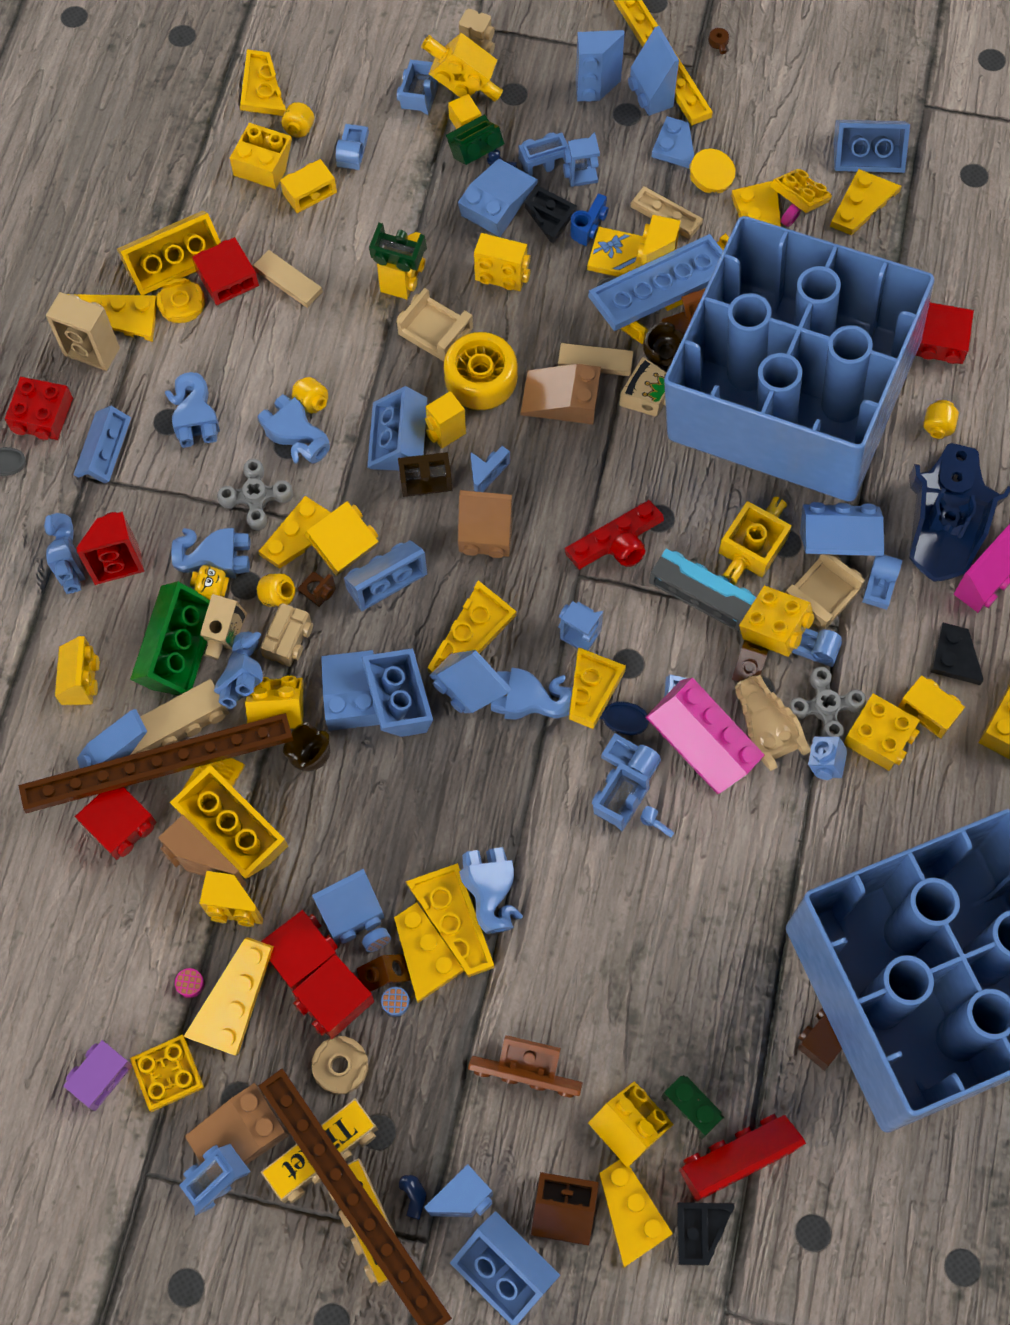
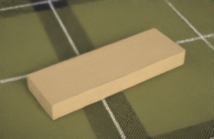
[631,186,703,240]
[253,250,323,308]
[558,343,633,376]

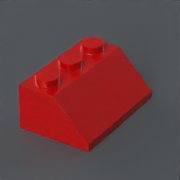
[76,511,145,585]

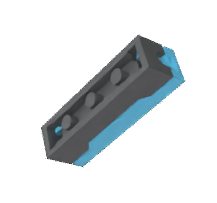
[649,549,756,632]

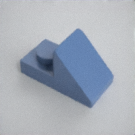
[470,446,510,492]

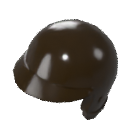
[643,322,684,366]
[283,722,330,772]

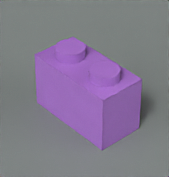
[63,1040,133,1111]

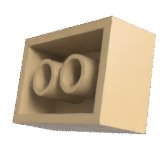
[46,292,120,371]

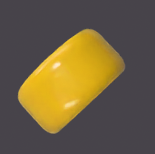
[443,332,518,410]

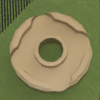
[312,1036,368,1095]

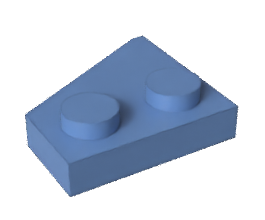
[651,116,694,169]

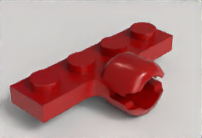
[564,500,664,570]

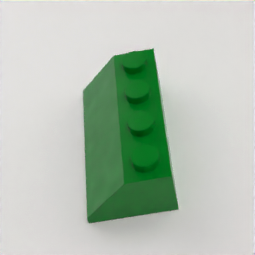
[130,581,210,696]

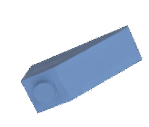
[77,709,147,768]

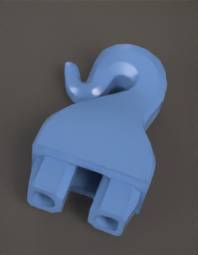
[165,372,220,448]
[257,394,330,464]
[44,513,86,594]
[171,528,250,578]
[214,631,263,709]
[491,668,573,720]
[459,847,523,934]

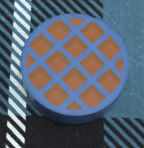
[362,928,391,952]
[381,987,410,1017]

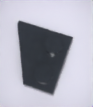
[525,185,577,243]
[931,622,983,685]
[677,1202,735,1266]

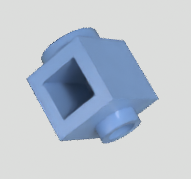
[808,736,848,780]

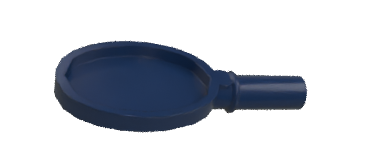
[599,702,649,735]

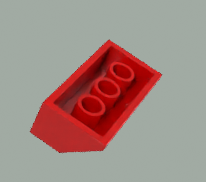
[679,1113,806,1202]

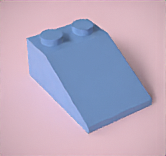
[628,26,679,116]
[458,159,538,237]
[321,650,379,731]
[429,650,512,713]
[312,869,385,944]

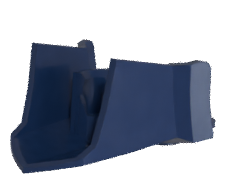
[909,443,1010,582]

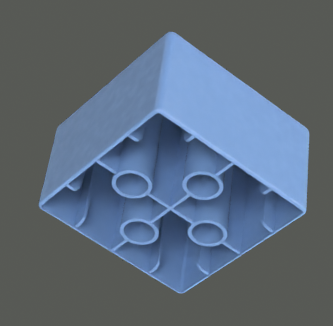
[664,216,935,502]
[786,809,1010,1133]

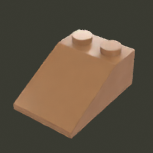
[521,364,601,425]
[458,490,512,558]
[158,815,247,888]
[185,1083,289,1182]

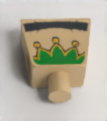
[620,357,666,416]
[200,594,247,660]

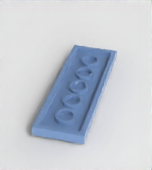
[588,234,723,331]

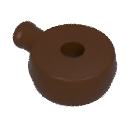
[708,28,729,55]

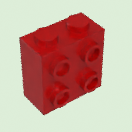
[192,237,259,306]
[915,302,974,364]
[4,376,73,440]
[74,787,157,860]
[261,910,338,991]
[292,954,374,1040]

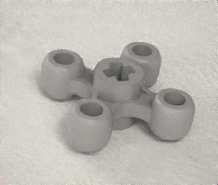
[217,459,293,531]
[788,667,866,739]

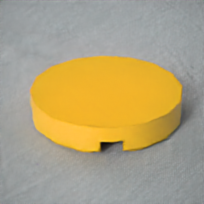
[689,148,736,194]
[156,278,205,323]

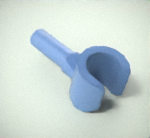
[640,806,675,838]

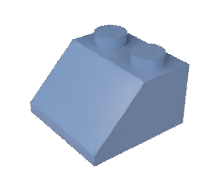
[424,1164,493,1217]

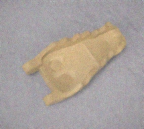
[735,675,811,771]

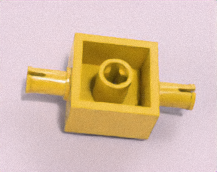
[421,33,503,102]
[718,496,792,585]

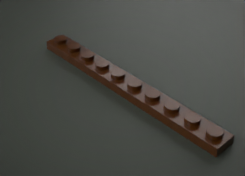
[18,713,293,814]
[258,1068,452,1325]

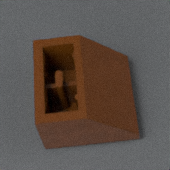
[531,1172,599,1246]

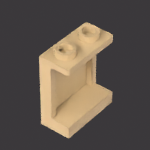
[396,288,473,361]
[785,554,865,630]

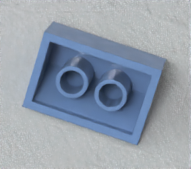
[575,30,625,102]
[834,120,910,173]
[367,386,428,471]
[800,502,884,556]
[344,540,427,612]
[362,648,433,737]
[450,1211,560,1325]

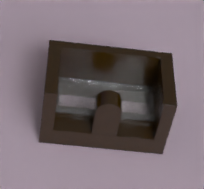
[398,452,453,497]

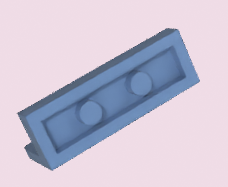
[74,406,131,483]

